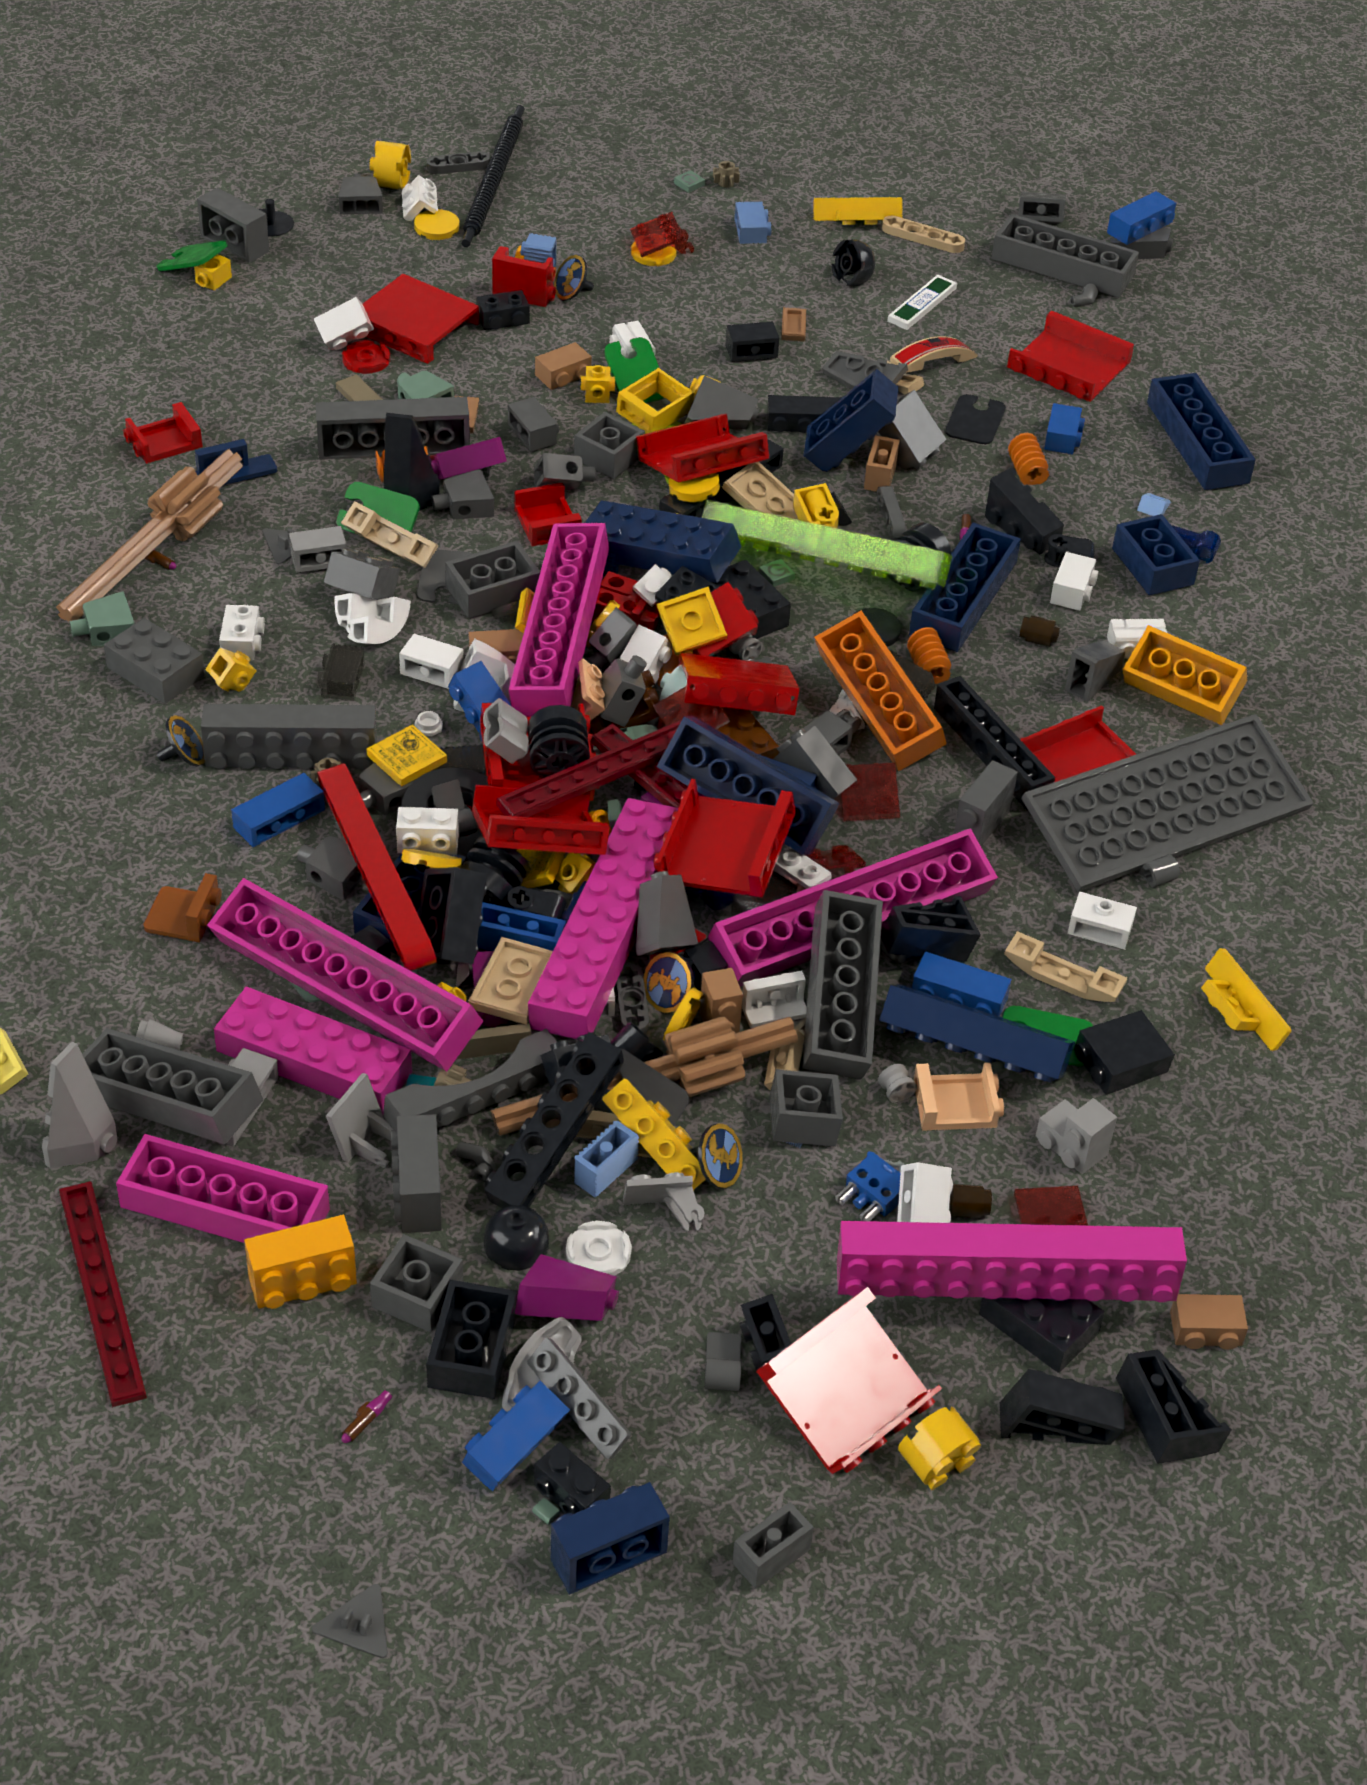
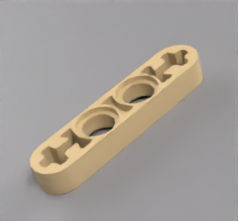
[882,216,965,253]

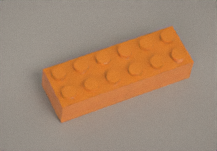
[814,610,947,771]

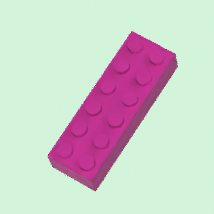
[214,986,412,1115]
[116,1134,330,1243]

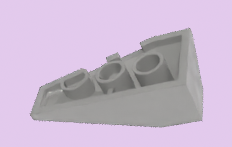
[42,1042,117,1168]

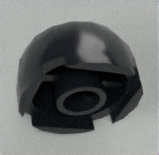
[831,239,875,286]
[484,1205,549,1271]

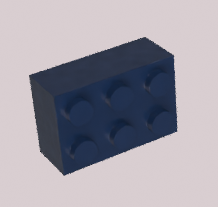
[1112,514,1200,595]
[550,1482,670,1595]

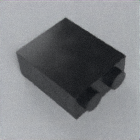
[1073,1010,1175,1095]

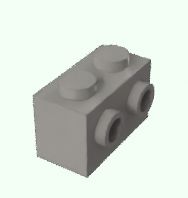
[289,526,347,573]

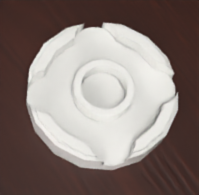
[566,1221,632,1276]

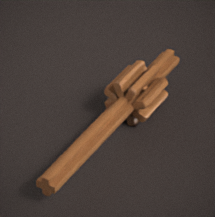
[56,449,243,622]
[491,1017,798,1136]

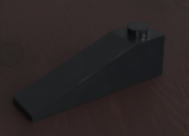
[384,413,440,511]

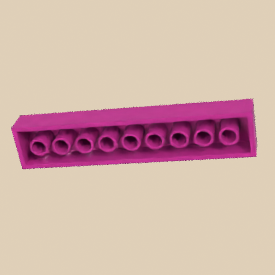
[509,523,609,717]
[528,798,678,1039]
[707,828,998,987]
[207,878,483,1072]
[837,1221,1187,1302]

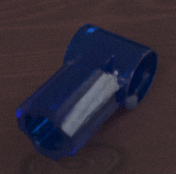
[1172,526,1221,563]

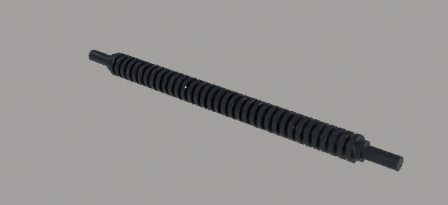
[461,105,525,247]

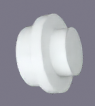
[415,711,443,736]

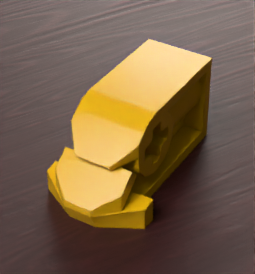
[793,483,839,551]

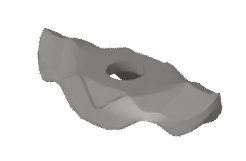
[502,1317,581,1412]

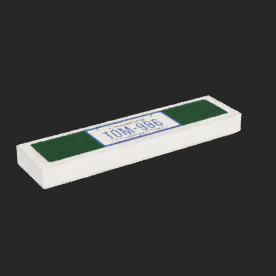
[887,275,957,330]

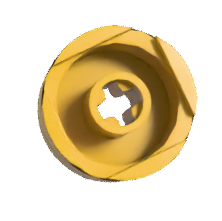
[370,141,411,190]
[898,1406,981,1490]

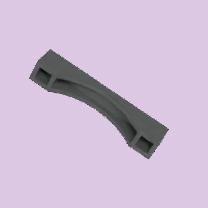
[383,1029,557,1130]

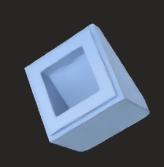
[1137,493,1171,516]

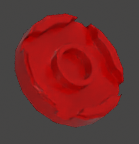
[342,340,390,374]

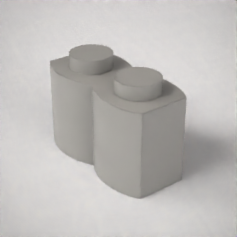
[483,698,529,764]

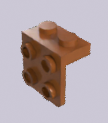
[143,873,222,943]

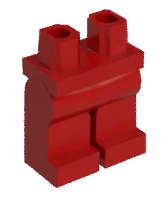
[592,571,660,631]

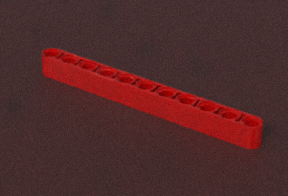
[317,763,437,971]

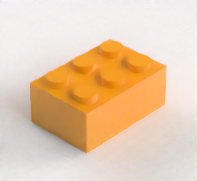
[244,1215,357,1309]

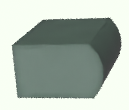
[532,1498,560,1525]

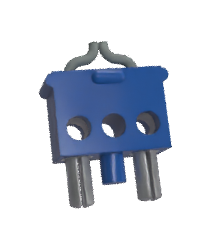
[835,1151,905,1221]

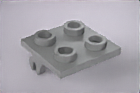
[326,1073,393,1168]
[623,1172,704,1232]

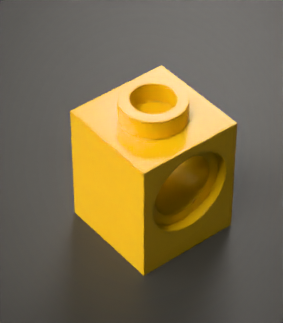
[194,254,232,291]

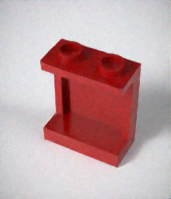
[492,246,556,307]
[123,402,203,464]
[514,483,582,547]
[691,582,759,656]

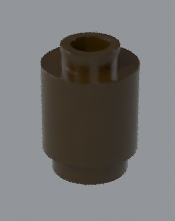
[1019,615,1060,647]
[949,1184,992,1218]

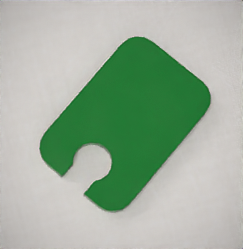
[156,241,228,271]
[604,337,665,403]
[337,482,420,534]
[1003,1005,1093,1066]

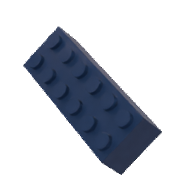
[1147,373,1256,490]
[585,500,741,583]
[909,523,1021,652]
[657,716,840,855]
[880,984,1075,1083]

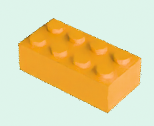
[1123,625,1247,725]

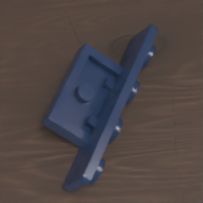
[195,439,278,485]

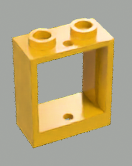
[616,368,694,433]

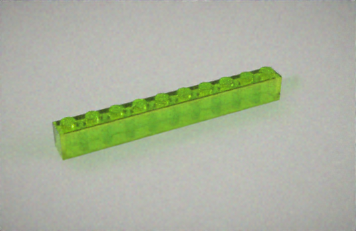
[702,500,953,590]

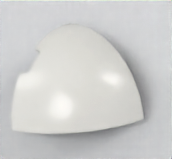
[335,593,411,644]
[454,638,515,712]

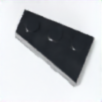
[985,467,1064,555]
[880,896,981,961]
[1116,1349,1232,1464]
[999,1369,1125,1445]

